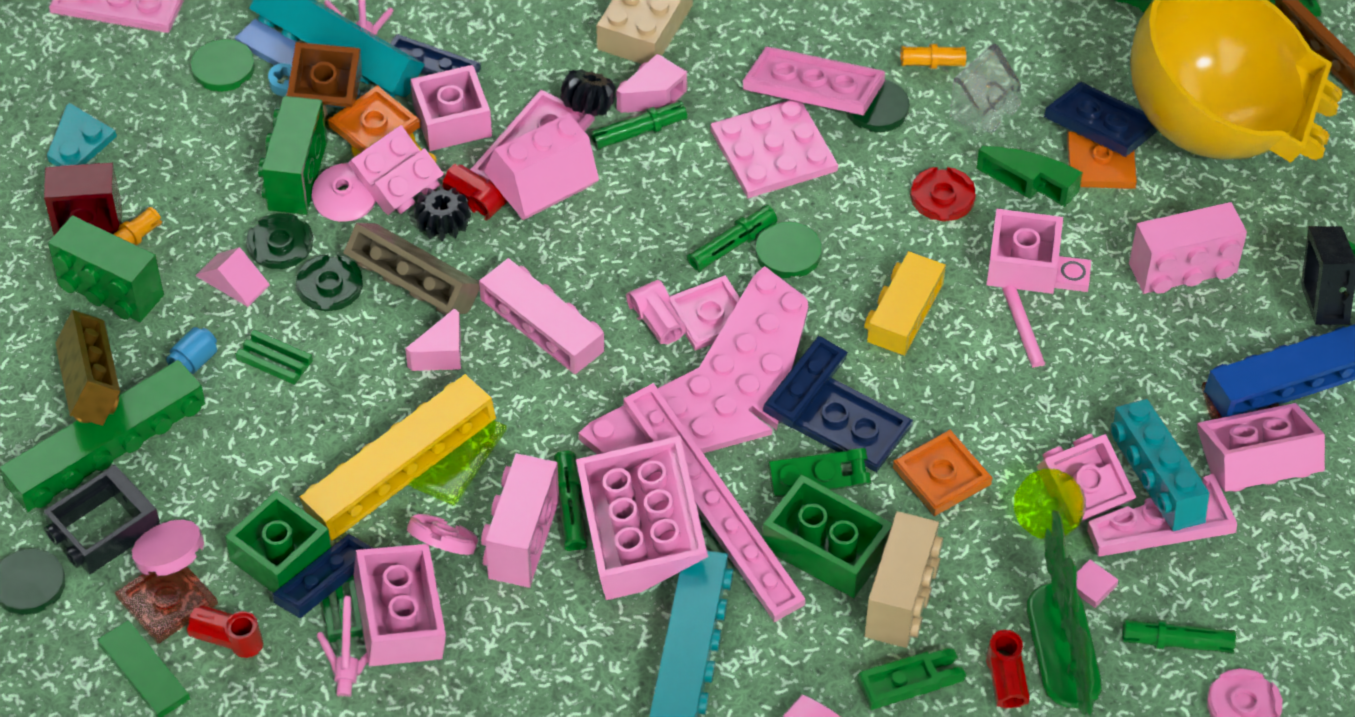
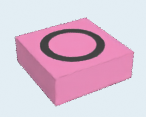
[1055,256,1091,292]

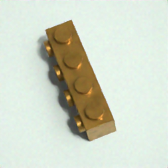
[55,310,120,426]

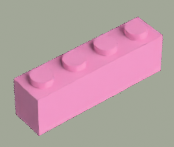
[479,258,604,375]

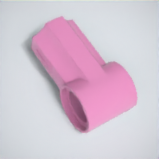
[626,280,686,345]

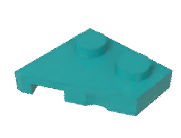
[47,103,117,166]

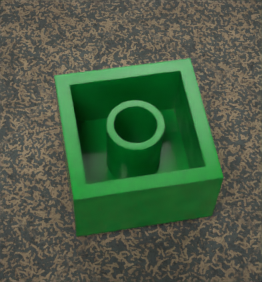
[225,491,331,593]

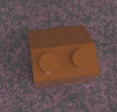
[287,42,362,107]

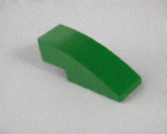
[976,146,1083,207]

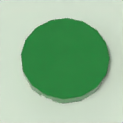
[190,39,255,92]
[756,221,822,278]

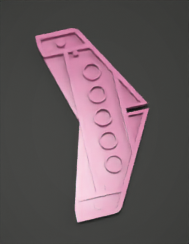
[579,266,808,454]

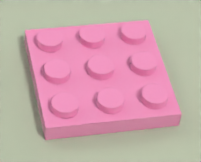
[710,100,838,199]

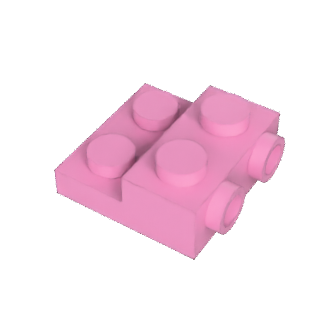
[348,125,444,215]
[1037,434,1137,526]

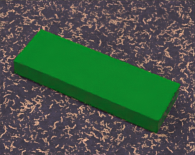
[97,620,190,717]

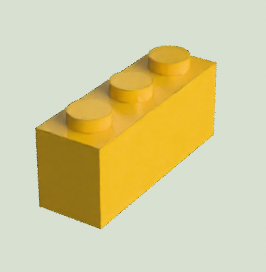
[864,251,946,356]

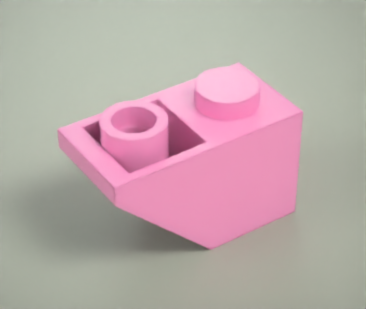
[616,54,687,113]

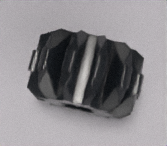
[560,69,616,117]
[414,185,471,242]

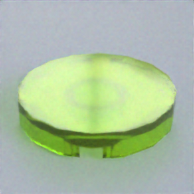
[1014,468,1086,539]

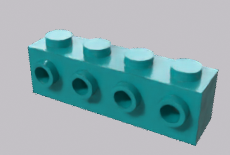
[1110,399,1210,531]

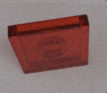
[115,567,218,644]

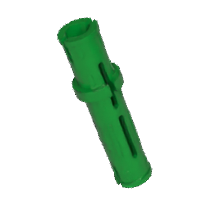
[590,100,688,150]
[687,204,777,273]
[553,450,587,551]
[1122,619,1236,654]

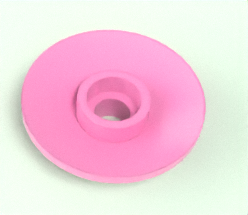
[312,163,376,222]

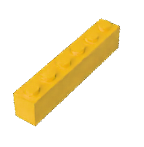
[300,374,496,541]

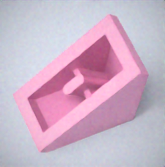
[196,247,270,307]
[405,309,461,371]

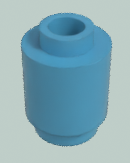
[166,327,217,374]

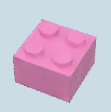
[410,65,492,151]
[986,209,1063,294]

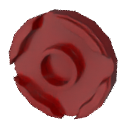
[910,167,976,221]

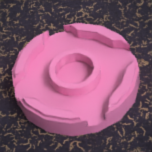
[407,514,478,555]
[132,520,204,576]
[1207,668,1283,717]

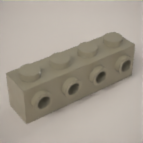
[343,223,480,315]

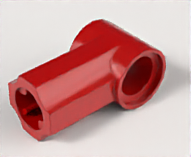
[442,164,508,221]
[187,605,264,658]
[986,629,1030,709]

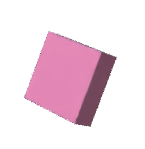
[1076,560,1119,608]

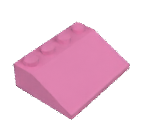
[576,436,708,600]

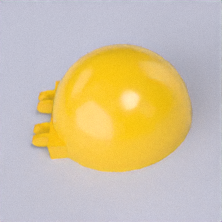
[1130,0,1343,163]

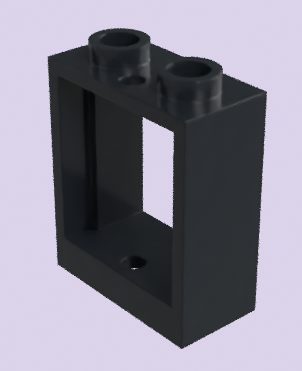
[1301,226,1355,325]
[44,465,160,575]

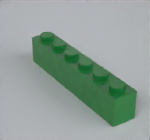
[0,359,206,513]

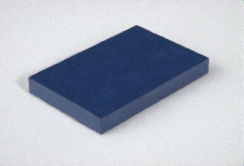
[1044,82,1158,157]
[793,378,913,473]

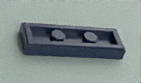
[390,34,481,75]
[763,335,848,428]
[273,534,373,618]

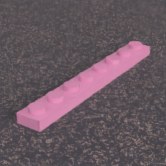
[623,383,806,622]

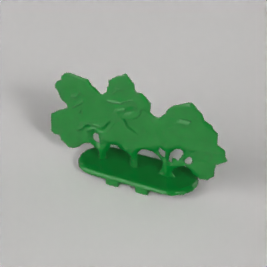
[1027,510,1102,716]

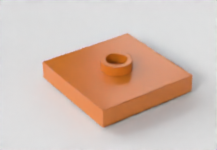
[328,85,421,153]
[1067,131,1137,189]
[893,430,992,516]

